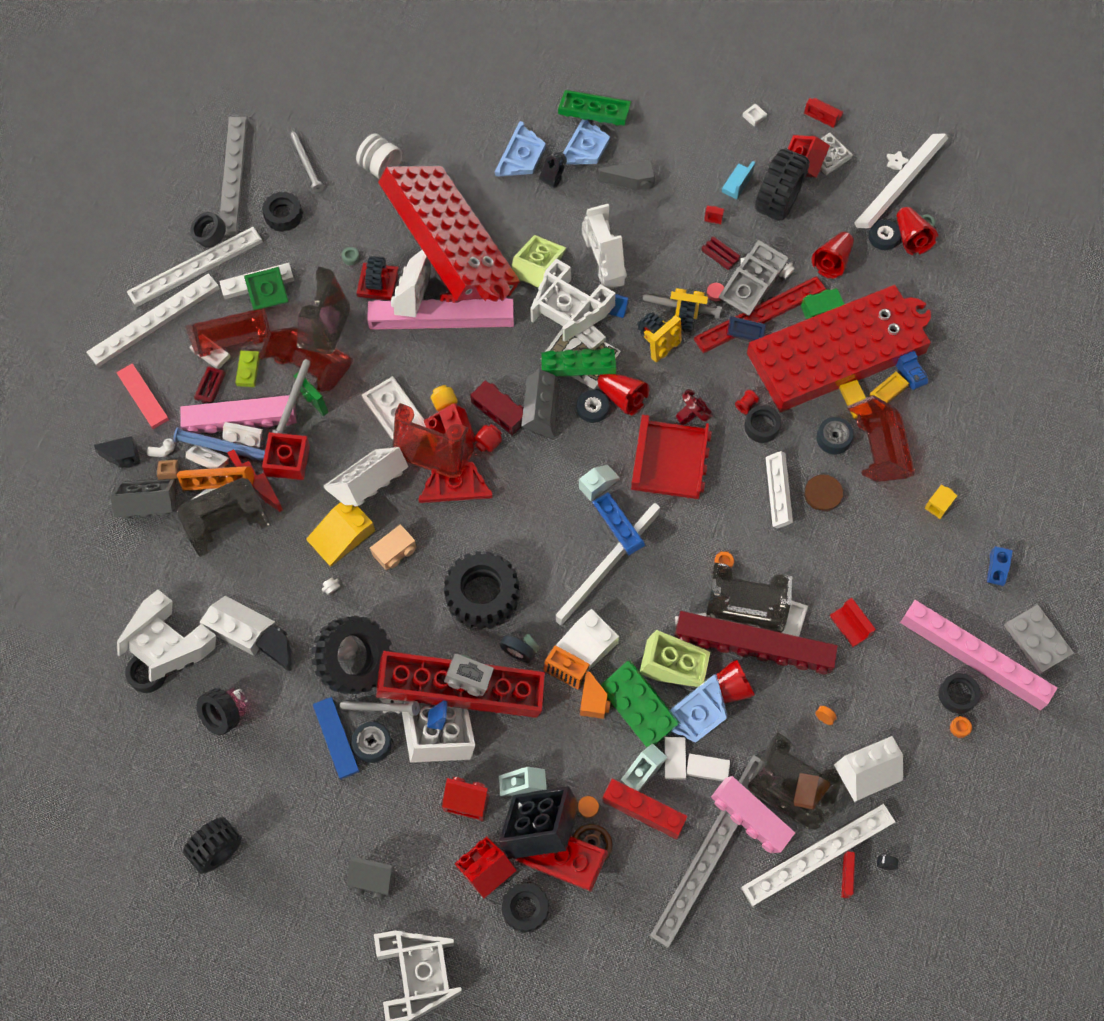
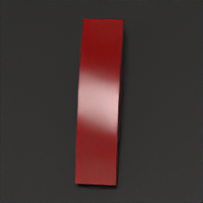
[227,449,283,512]

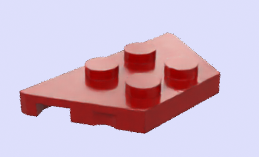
[419,462,493,503]

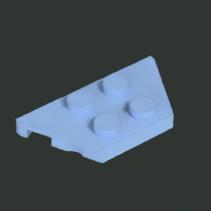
[563,119,610,164]
[495,121,546,177]
[670,674,727,743]

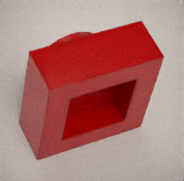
[704,205,724,225]

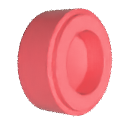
[707,283,724,301]

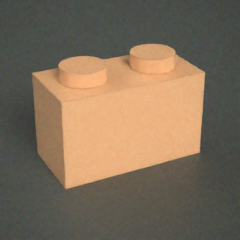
[370,524,417,571]

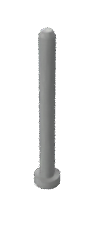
[290,131,324,193]
[643,294,722,319]
[272,359,310,434]
[340,701,420,716]

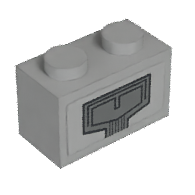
[444,654,494,696]

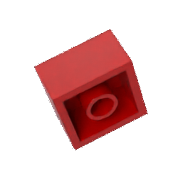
[262,432,310,480]

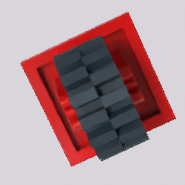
[356,256,399,301]

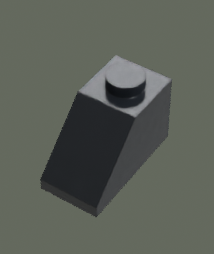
[94,436,140,468]
[255,625,292,672]

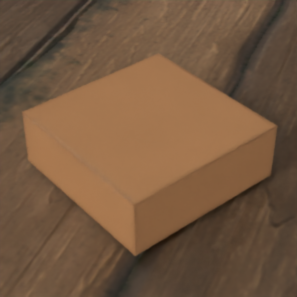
[157,460,179,480]

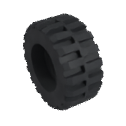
[755,148,810,221]
[444,551,520,630]
[311,616,393,694]

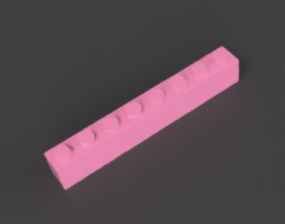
[367,298,514,329]
[900,600,1057,710]

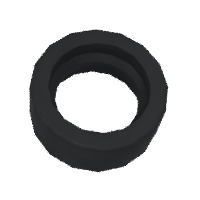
[190,212,226,248]
[744,405,781,443]
[125,656,166,693]
[939,673,981,714]

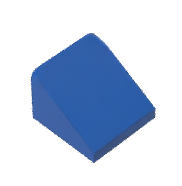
[608,294,628,318]
[427,701,447,730]

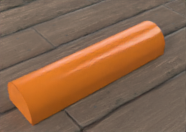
[176,466,254,490]

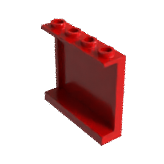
[631,414,712,499]

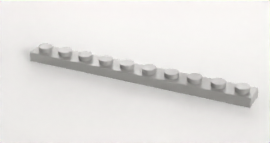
[650,755,771,948]

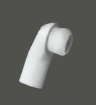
[147,439,175,457]

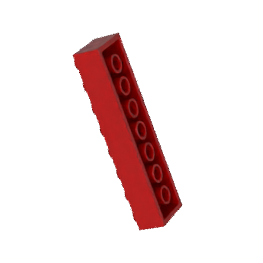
[376,651,545,718]

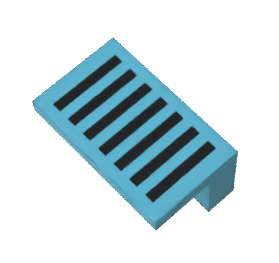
[722,161,755,199]

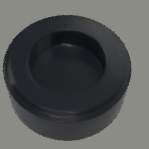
[877,855,899,870]

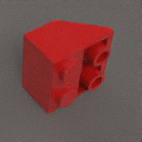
[423,403,476,453]
[442,777,490,821]
[454,836,516,899]

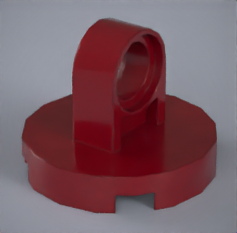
[676,389,713,425]

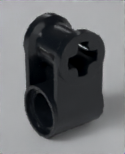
[539,152,567,188]

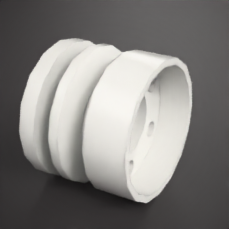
[356,133,402,179]

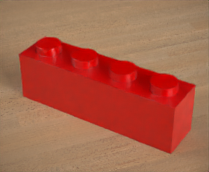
[602,778,688,840]

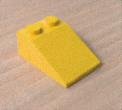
[306,502,375,567]

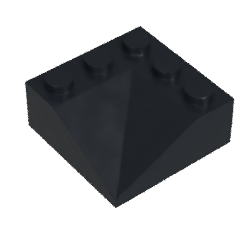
[499,786,578,859]

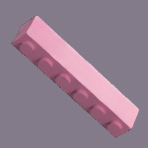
[180,395,297,434]

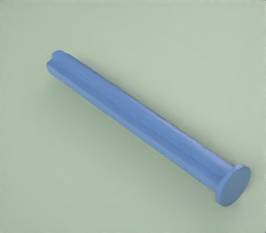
[174,427,265,461]

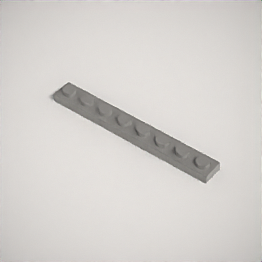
[220,117,247,236]

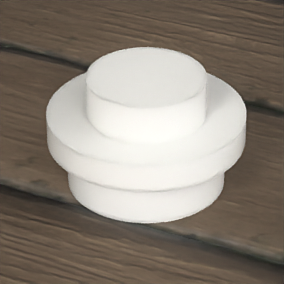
[779,262,795,279]
[321,578,340,595]

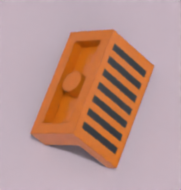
[543,645,590,690]

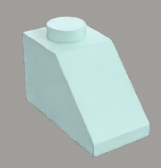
[579,465,620,501]
[621,743,668,791]
[499,767,547,797]

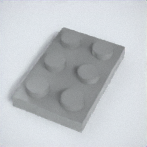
[1004,604,1074,674]

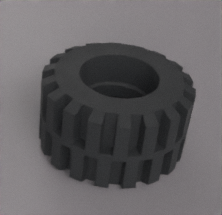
[183,817,242,874]

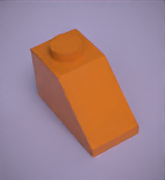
[580,671,610,719]

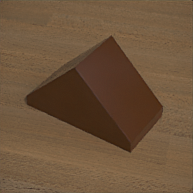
[794,773,831,809]

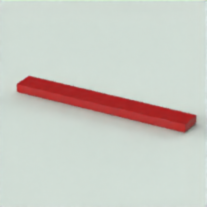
[694,276,826,354]

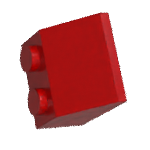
[788,135,830,178]

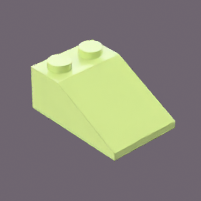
[511,235,566,287]
[639,630,710,687]

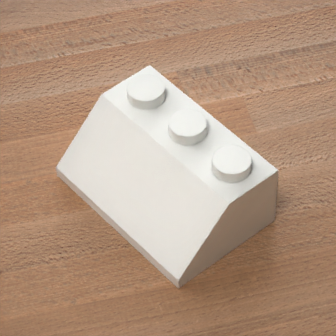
[200,596,276,656]
[834,736,903,802]

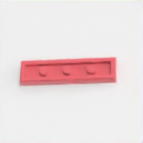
[116,363,169,429]

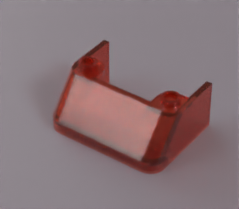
[185,308,272,357]
[259,327,353,392]
[847,395,914,482]

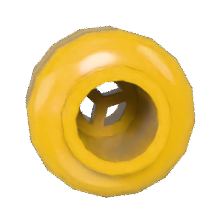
[431,385,458,412]

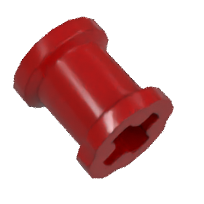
[735,390,759,414]

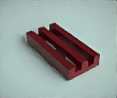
[701,236,740,271]
[194,366,226,404]

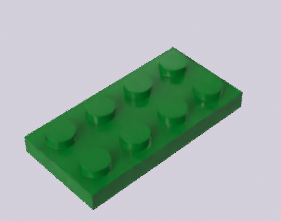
[558,90,631,126]
[541,348,616,377]
[601,661,681,748]

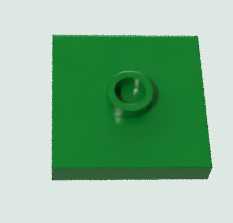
[244,267,289,311]
[293,372,328,417]

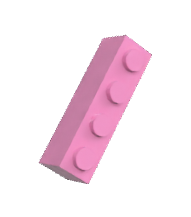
[711,776,795,853]

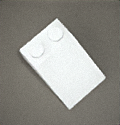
[548,609,619,671]

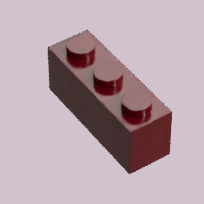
[470,380,524,436]

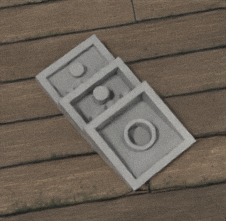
[719,240,789,316]

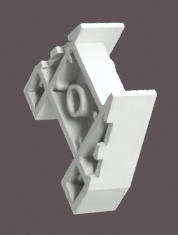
[582,204,627,289]
[530,259,615,342]
[117,590,216,682]
[374,931,461,1021]

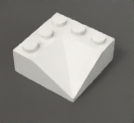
[402,701,475,762]

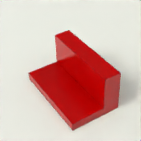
[804,98,844,128]
[830,598,876,647]

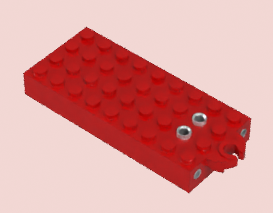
[378,166,520,302]
[747,285,931,413]

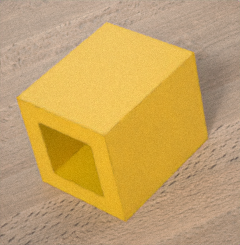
[925,484,958,519]

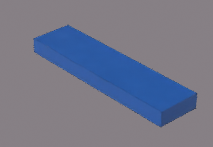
[592,492,645,555]
[313,697,359,780]

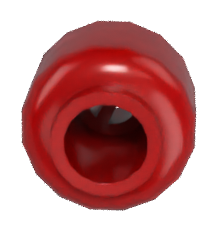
[474,424,502,452]

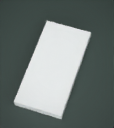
[362,376,429,452]

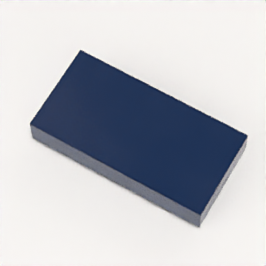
[727,316,766,341]

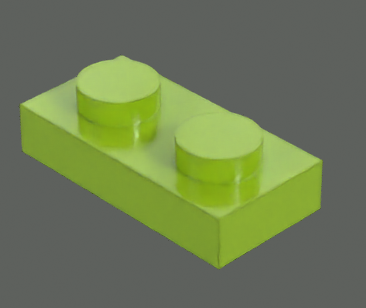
[235,351,260,387]

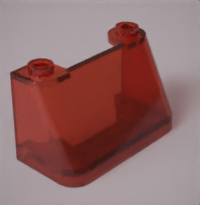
[392,403,474,478]

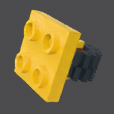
[670,288,708,331]
[637,312,682,363]

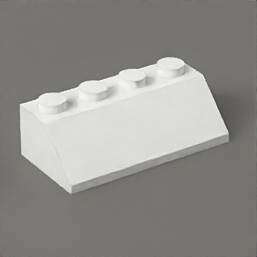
[391,250,431,317]
[324,447,408,506]

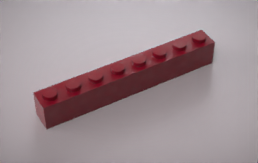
[674,611,838,675]

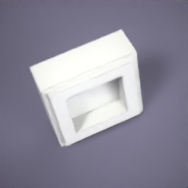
[743,104,767,127]

